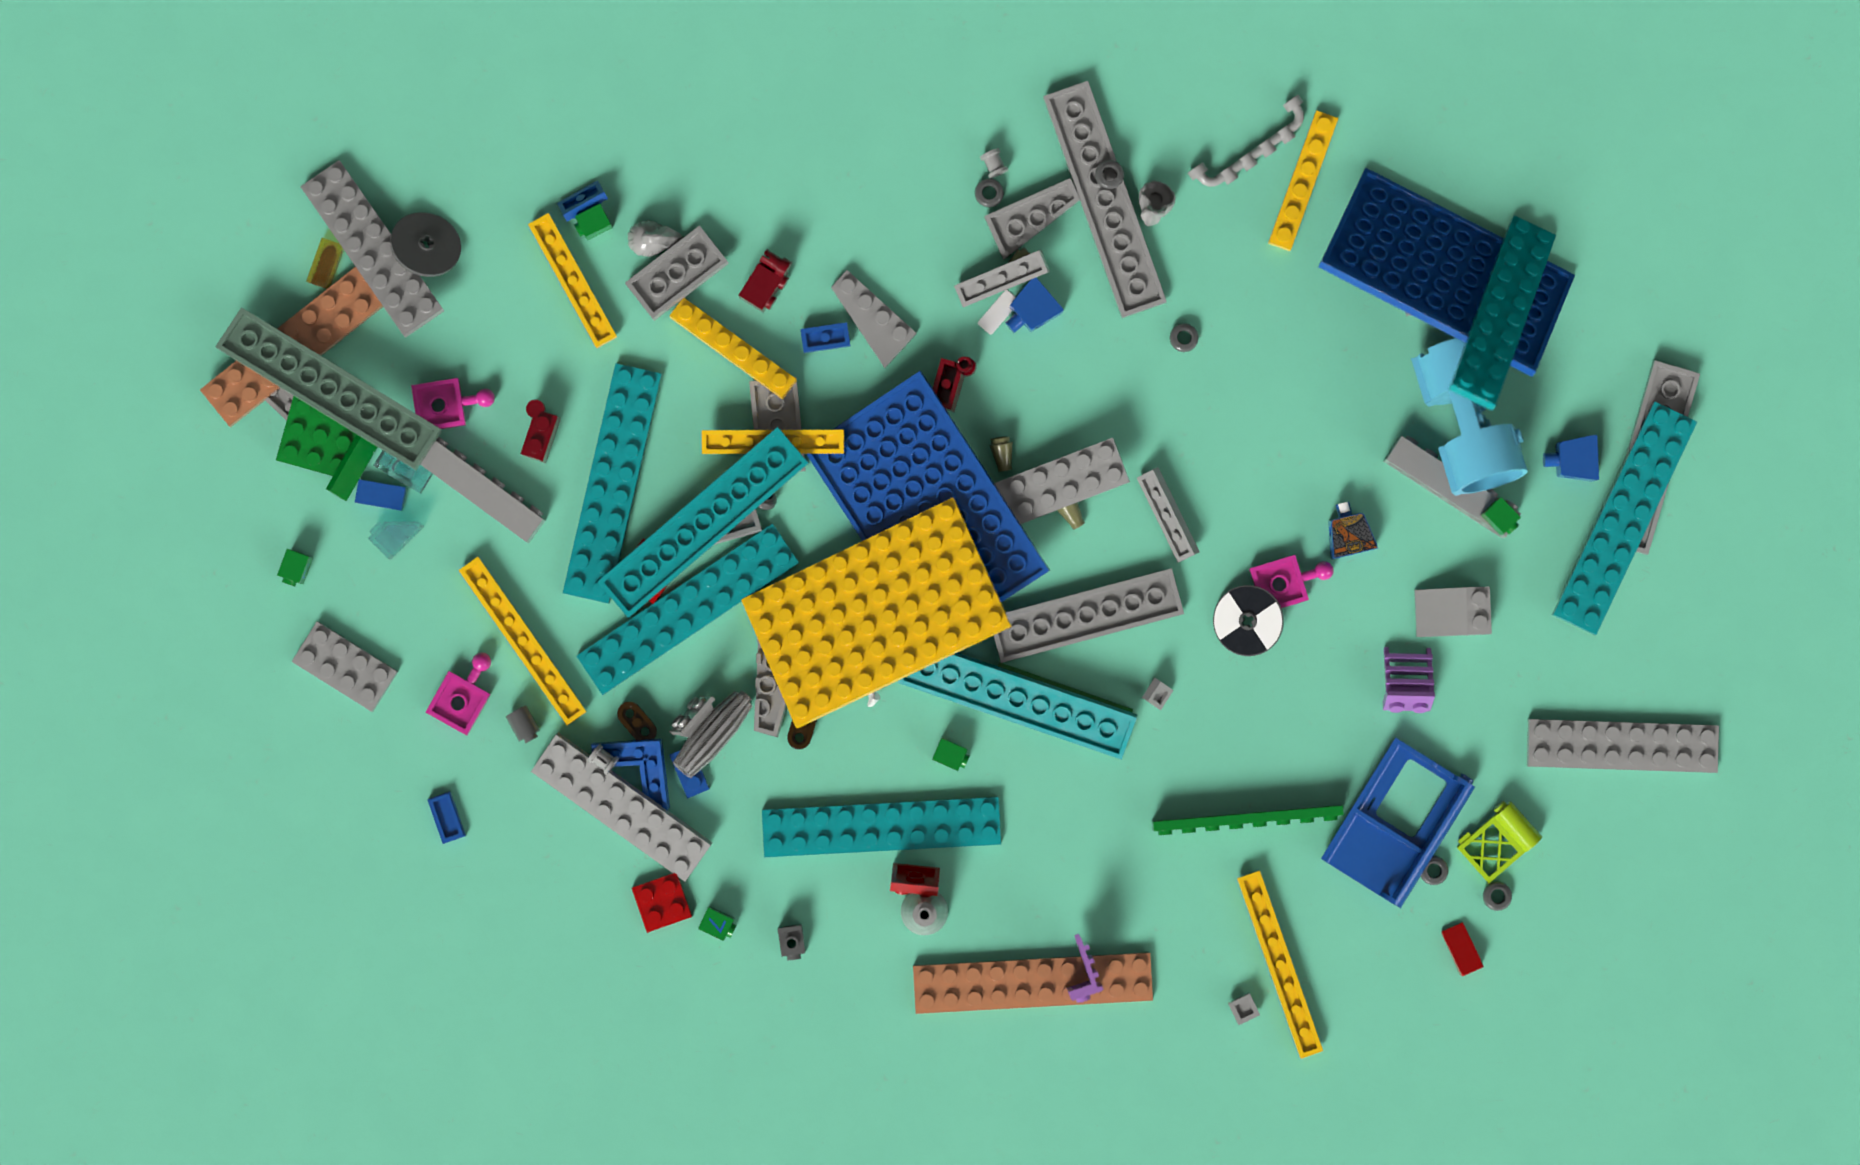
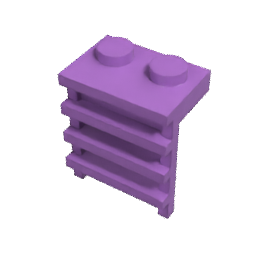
[1383,647,1435,713]
[1067,934,1104,1003]

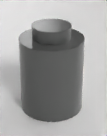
[506,705,540,743]

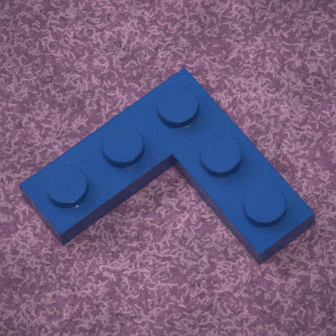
[591,739,670,810]

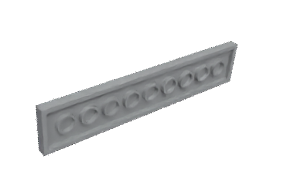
[1043,81,1167,318]

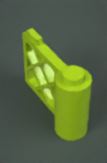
[1457,801,1543,883]

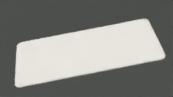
[978,290,1016,335]

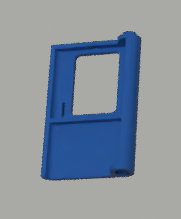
[1321,737,1475,909]

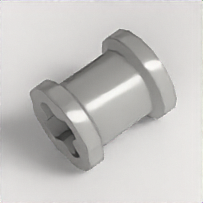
[980,148,1009,179]
[587,744,619,775]

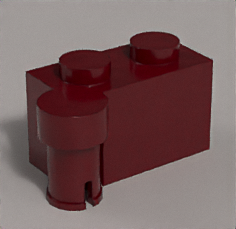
[738,249,792,313]
[933,356,977,413]
[520,399,561,463]

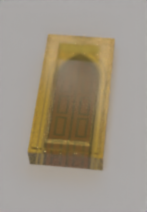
[306,238,344,289]

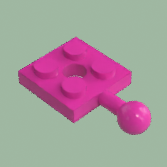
[411,378,495,429]
[1249,555,1334,608]
[425,652,491,736]

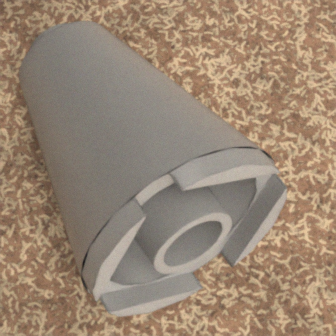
[901,892,948,935]

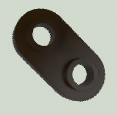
[617,702,657,740]
[787,720,817,749]

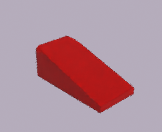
[1441,922,1484,976]

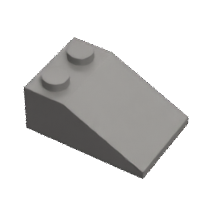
[1414,587,1492,637]

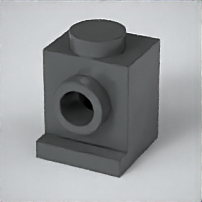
[778,924,806,960]

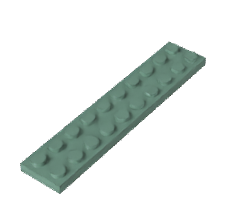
[215,307,442,470]

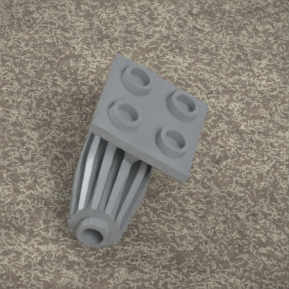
[669,691,752,778]

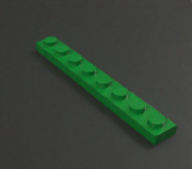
[1151,805,1344,835]

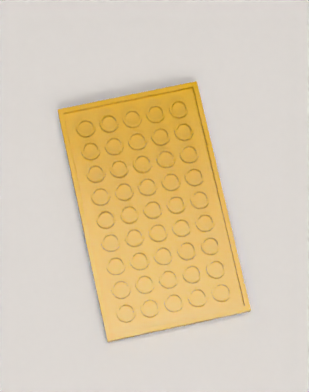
[741,498,1012,728]

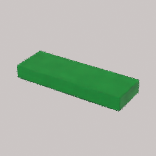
[326,435,377,501]

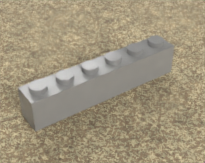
[1383,436,1521,538]
[420,437,546,543]

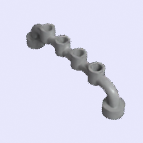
[1188,94,1304,187]

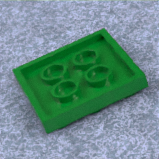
[276,396,357,476]

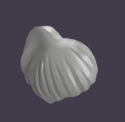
[1139,181,1176,227]
[628,220,683,257]

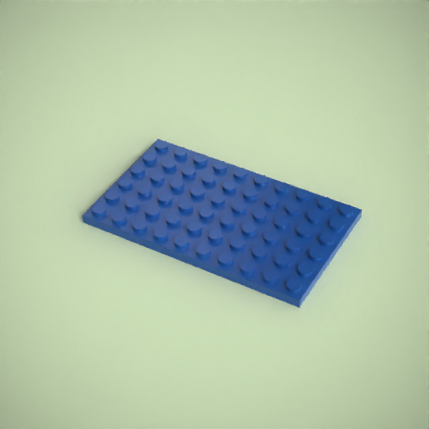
[1318,168,1575,377]
[806,371,1050,602]

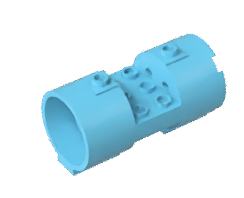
[1411,338,1528,496]

